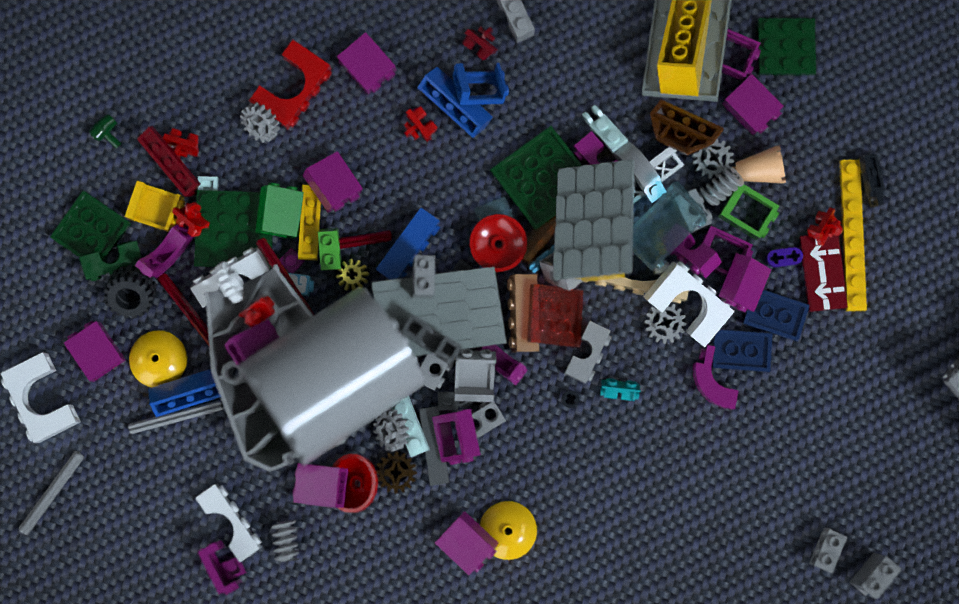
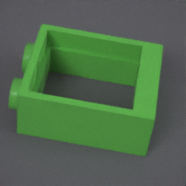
[718,185,779,241]

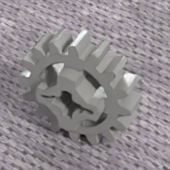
[240,102,280,143]
[692,138,734,180]
[644,304,687,344]
[373,408,409,452]

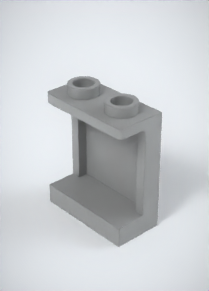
[454,349,496,402]
[849,553,901,599]

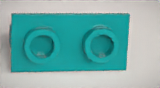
[600,378,641,401]

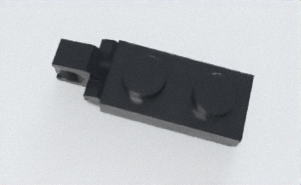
[858,154,885,208]

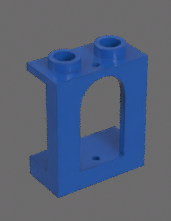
[452,63,509,105]

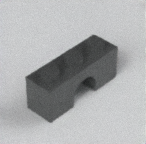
[399,314,462,364]

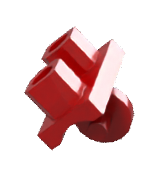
[404,106,438,142]
[163,128,199,158]
[172,202,210,237]
[807,208,843,246]
[238,296,275,328]

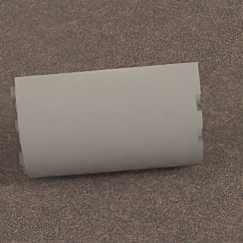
[237,287,425,467]

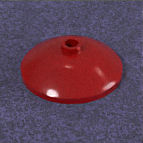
[470,214,527,272]
[332,454,378,513]

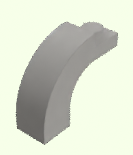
[611,141,667,203]

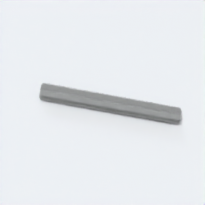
[128,400,223,434]
[19,451,84,535]

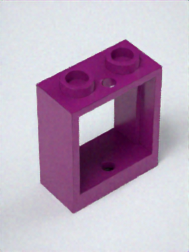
[722,29,761,81]
[701,226,753,277]
[432,409,481,465]

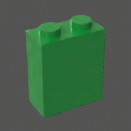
[255,183,304,239]

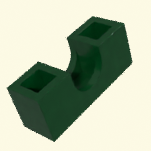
[78,239,142,281]

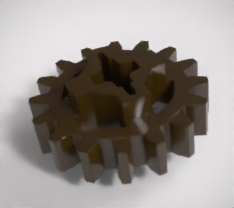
[376,451,418,494]

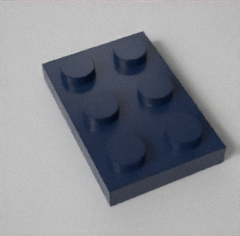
[742,290,810,342]
[712,330,772,372]

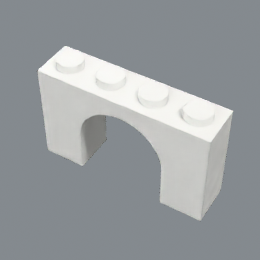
[643,261,735,347]
[0,352,81,443]

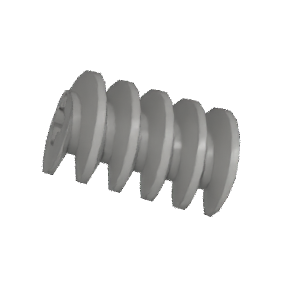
[700,167,744,206]
[271,520,299,562]

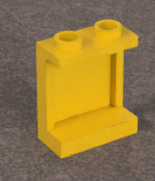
[125,181,185,232]

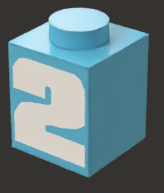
[288,273,314,297]

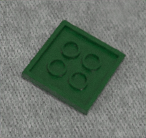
[757,18,816,76]
[50,190,132,262]

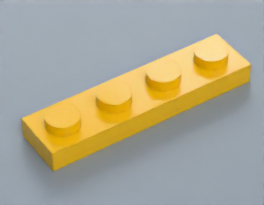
[298,185,321,261]

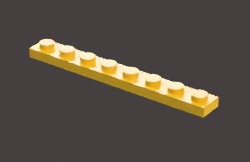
[839,160,867,312]

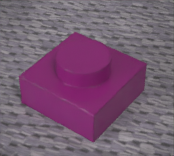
[280,248,306,274]

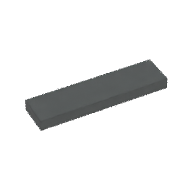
[419,406,449,486]

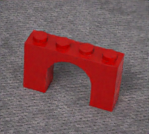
[249,40,332,130]

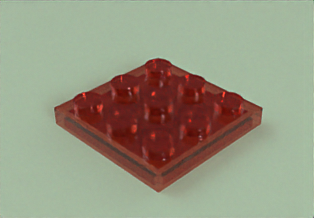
[527,284,583,348]

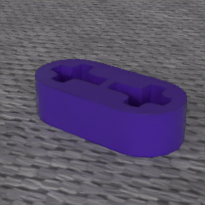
[765,247,803,268]

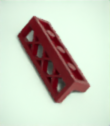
[137,126,201,197]

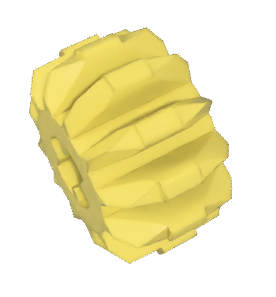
[336,259,369,291]

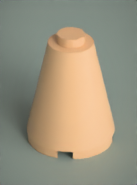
[733,145,786,183]

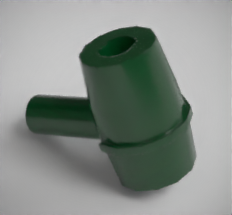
[89,114,122,149]

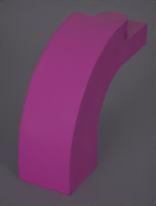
[135,225,194,278]
[475,345,528,385]
[693,345,739,410]

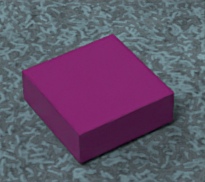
[220,556,247,581]

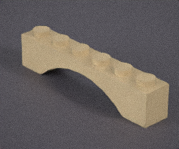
[583,278,689,304]

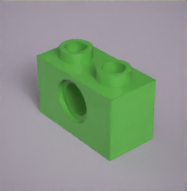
[318,228,342,270]

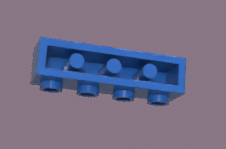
[417,67,493,138]
[376,208,441,280]
[148,369,221,417]

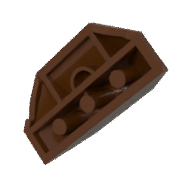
[650,99,724,155]

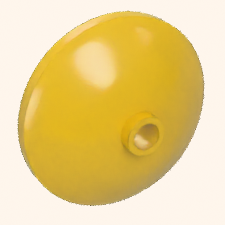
[129,330,187,387]
[479,501,537,560]

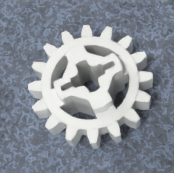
[215,262,245,304]

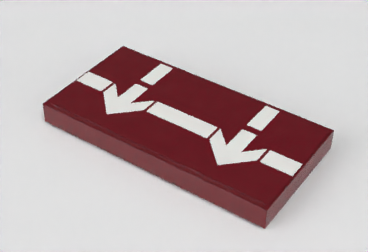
[799,235,848,312]

